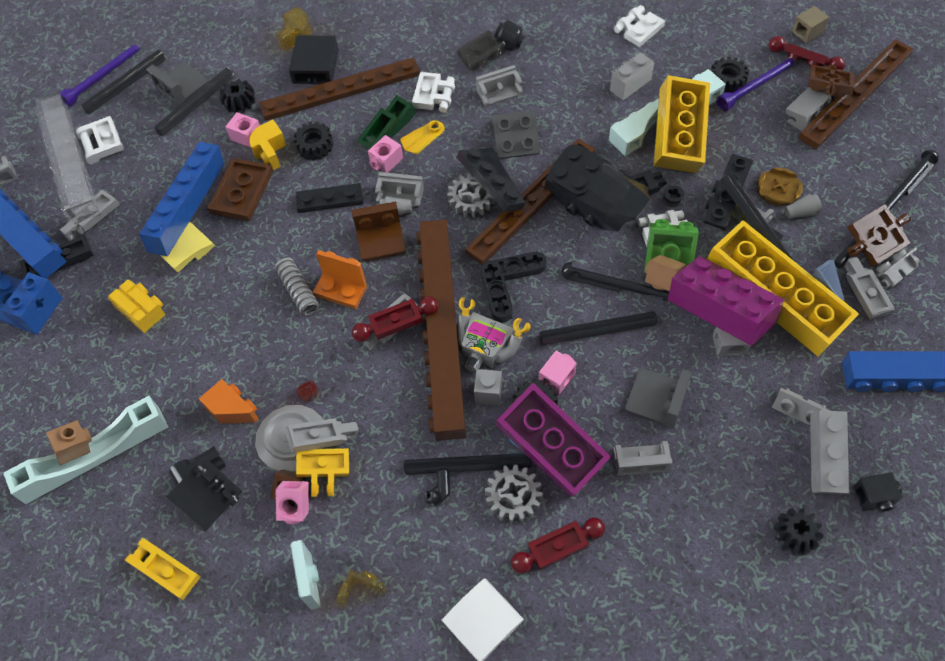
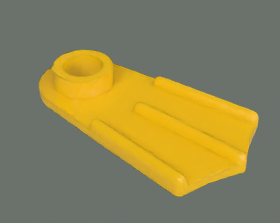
[400,120,445,155]

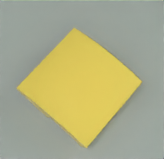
[160,221,215,272]

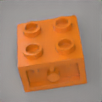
[313,250,367,309]

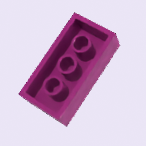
[668,256,784,346]
[495,383,611,497]

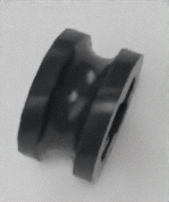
[663,185,684,207]

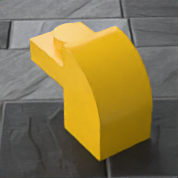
[250,120,286,170]

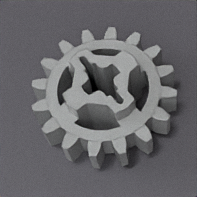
[447,173,495,218]
[485,465,542,524]

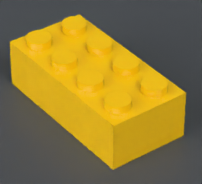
[654,75,710,173]

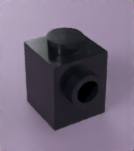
[853,472,903,513]

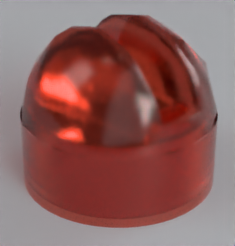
[296,380,318,401]

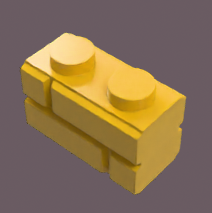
[108,280,166,333]

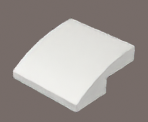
[442,578,524,661]

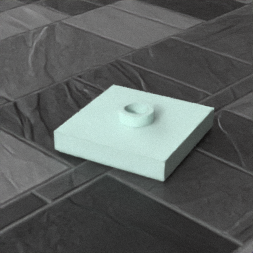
[290,540,321,610]

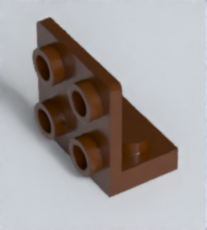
[351,201,406,262]

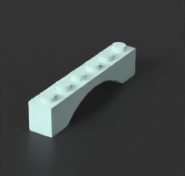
[609,69,726,156]
[3,396,168,504]

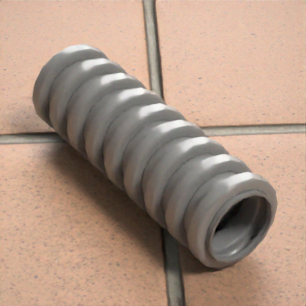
[275,257,319,316]

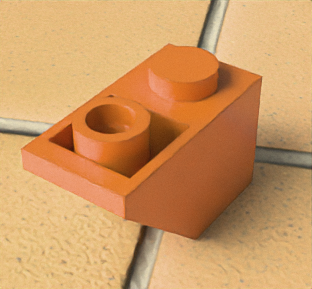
[199,379,259,424]

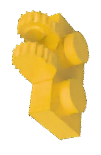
[296,448,349,497]

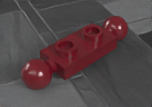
[769,36,845,70]
[352,296,439,342]
[511,517,605,574]

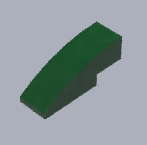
[357,95,417,150]

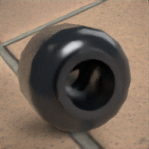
[494,20,525,51]

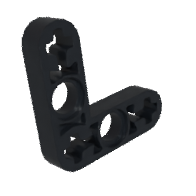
[481,252,546,323]

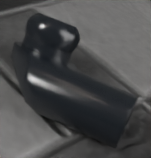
[424,470,450,506]

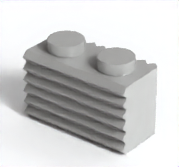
[610,53,654,100]

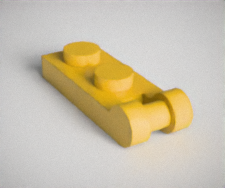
[125,537,200,600]

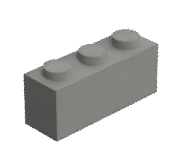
[810,410,849,495]

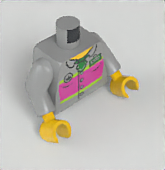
[456,297,530,373]

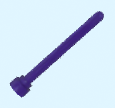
[58,45,139,107]
[716,58,795,112]

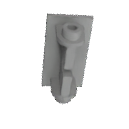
[875,247,919,289]
[772,388,830,426]

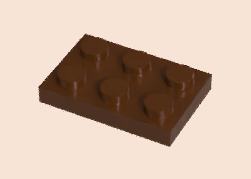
[207,158,274,221]

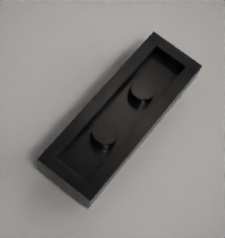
[296,183,363,213]
[20,235,94,278]

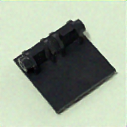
[166,457,242,531]

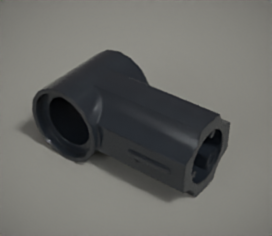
[169,446,226,486]

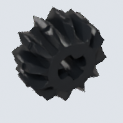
[220,79,255,114]
[774,508,824,555]

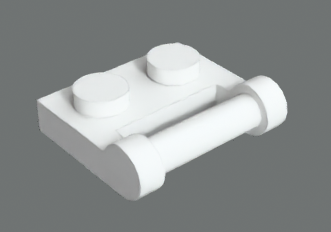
[76,116,124,164]

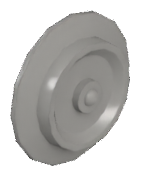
[255,405,324,471]

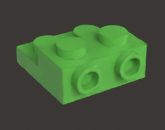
[644,219,699,273]

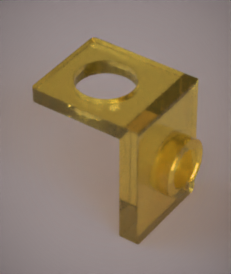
[335,570,387,608]

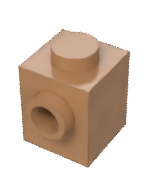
[645,255,686,291]
[46,420,92,465]

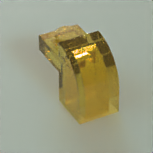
[276,6,312,51]

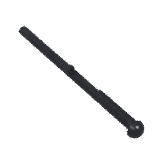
[834,149,939,269]
[561,262,669,301]

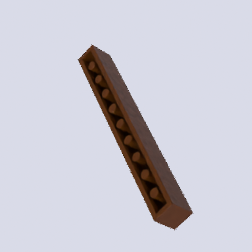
[416,219,466,441]

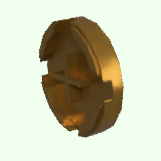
[757,167,803,206]

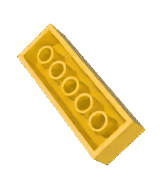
[707,220,859,357]

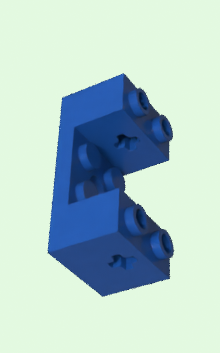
[0,270,63,335]

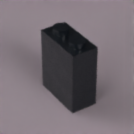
[289,35,339,84]

